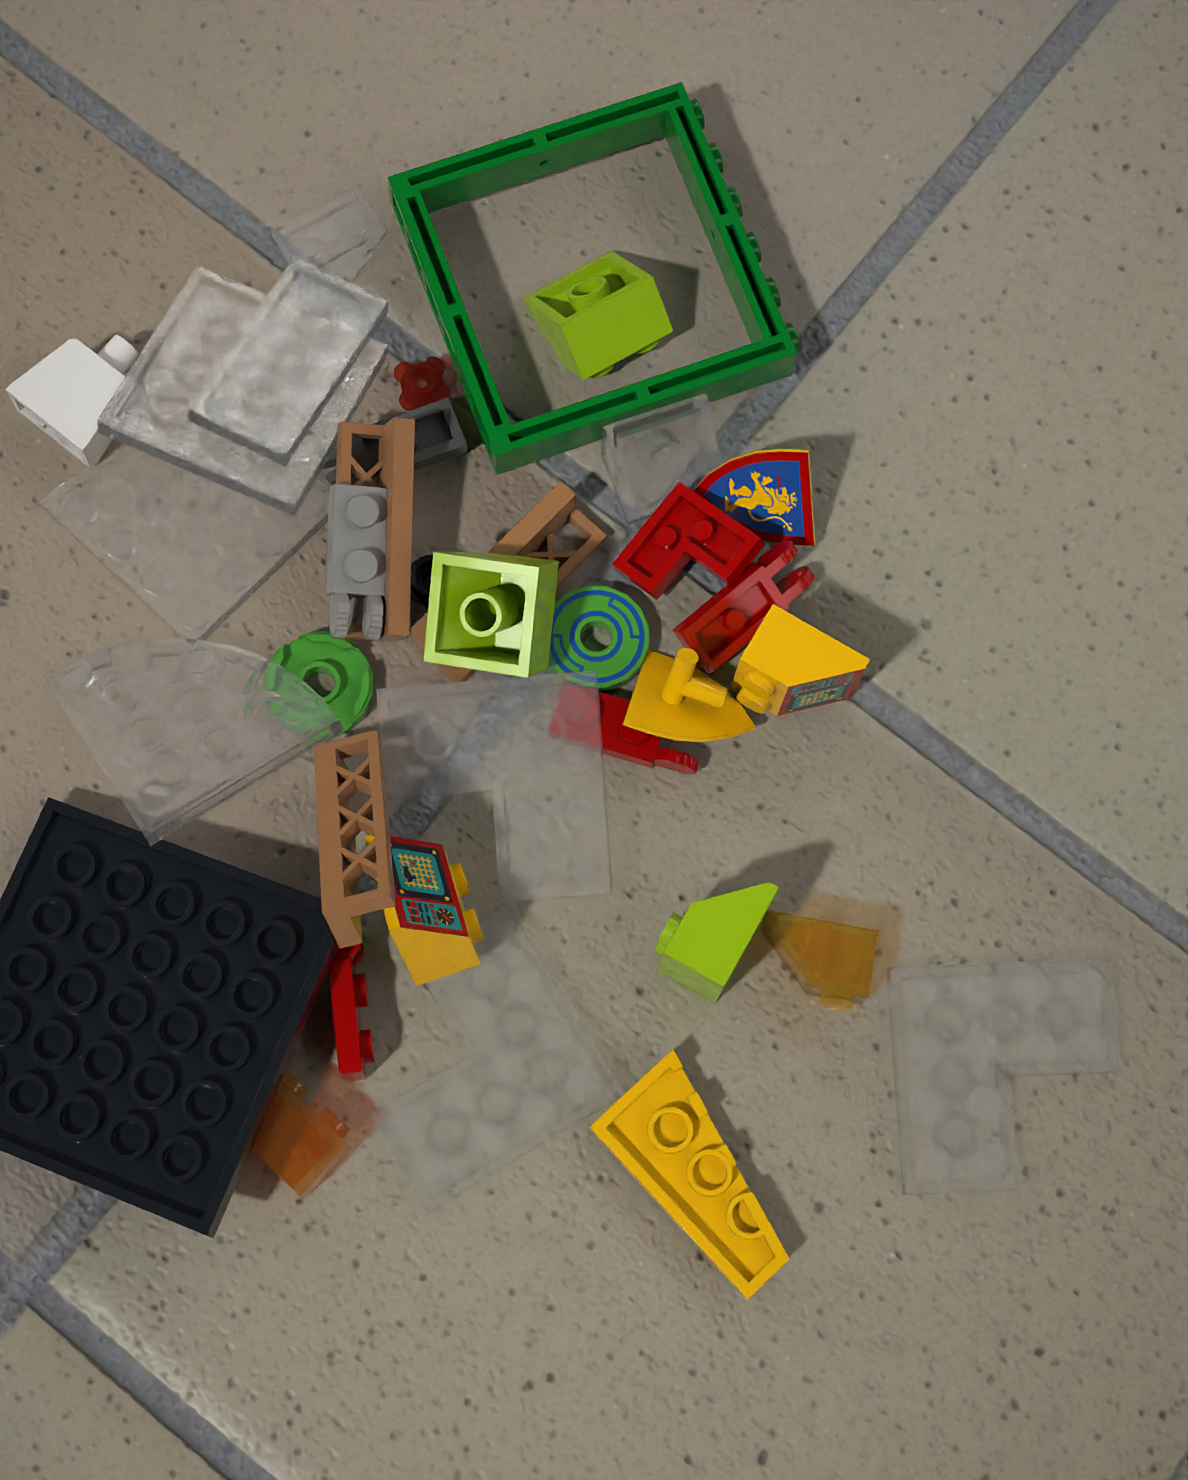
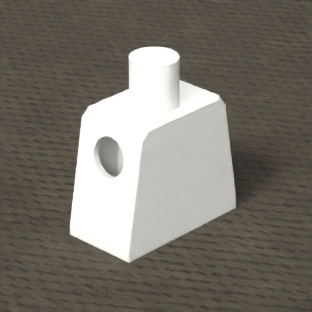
[5,334,140,470]

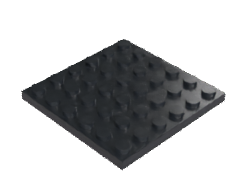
[0,797,339,1238]

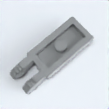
[326,483,387,640]

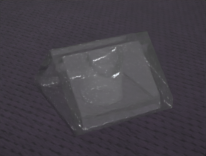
[601,394,722,525]

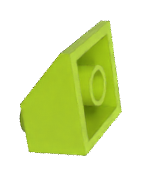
[523,251,674,381]
[423,551,559,678]
[654,882,779,1003]

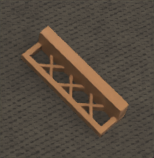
[332,417,415,643]
[410,481,607,688]
[314,729,396,948]

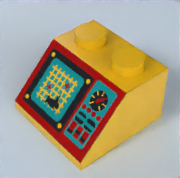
[730,604,870,716]
[364,835,484,986]

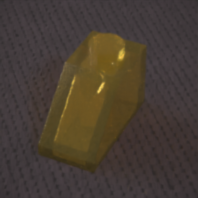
[760,910,879,1011]

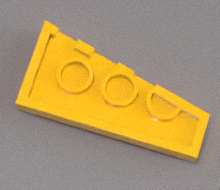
[589,1049,790,1300]

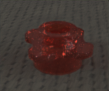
[394,356,451,411]

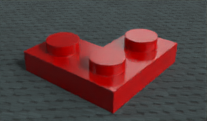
[612,481,765,600]

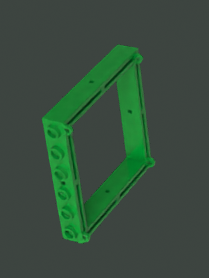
[388,82,800,475]

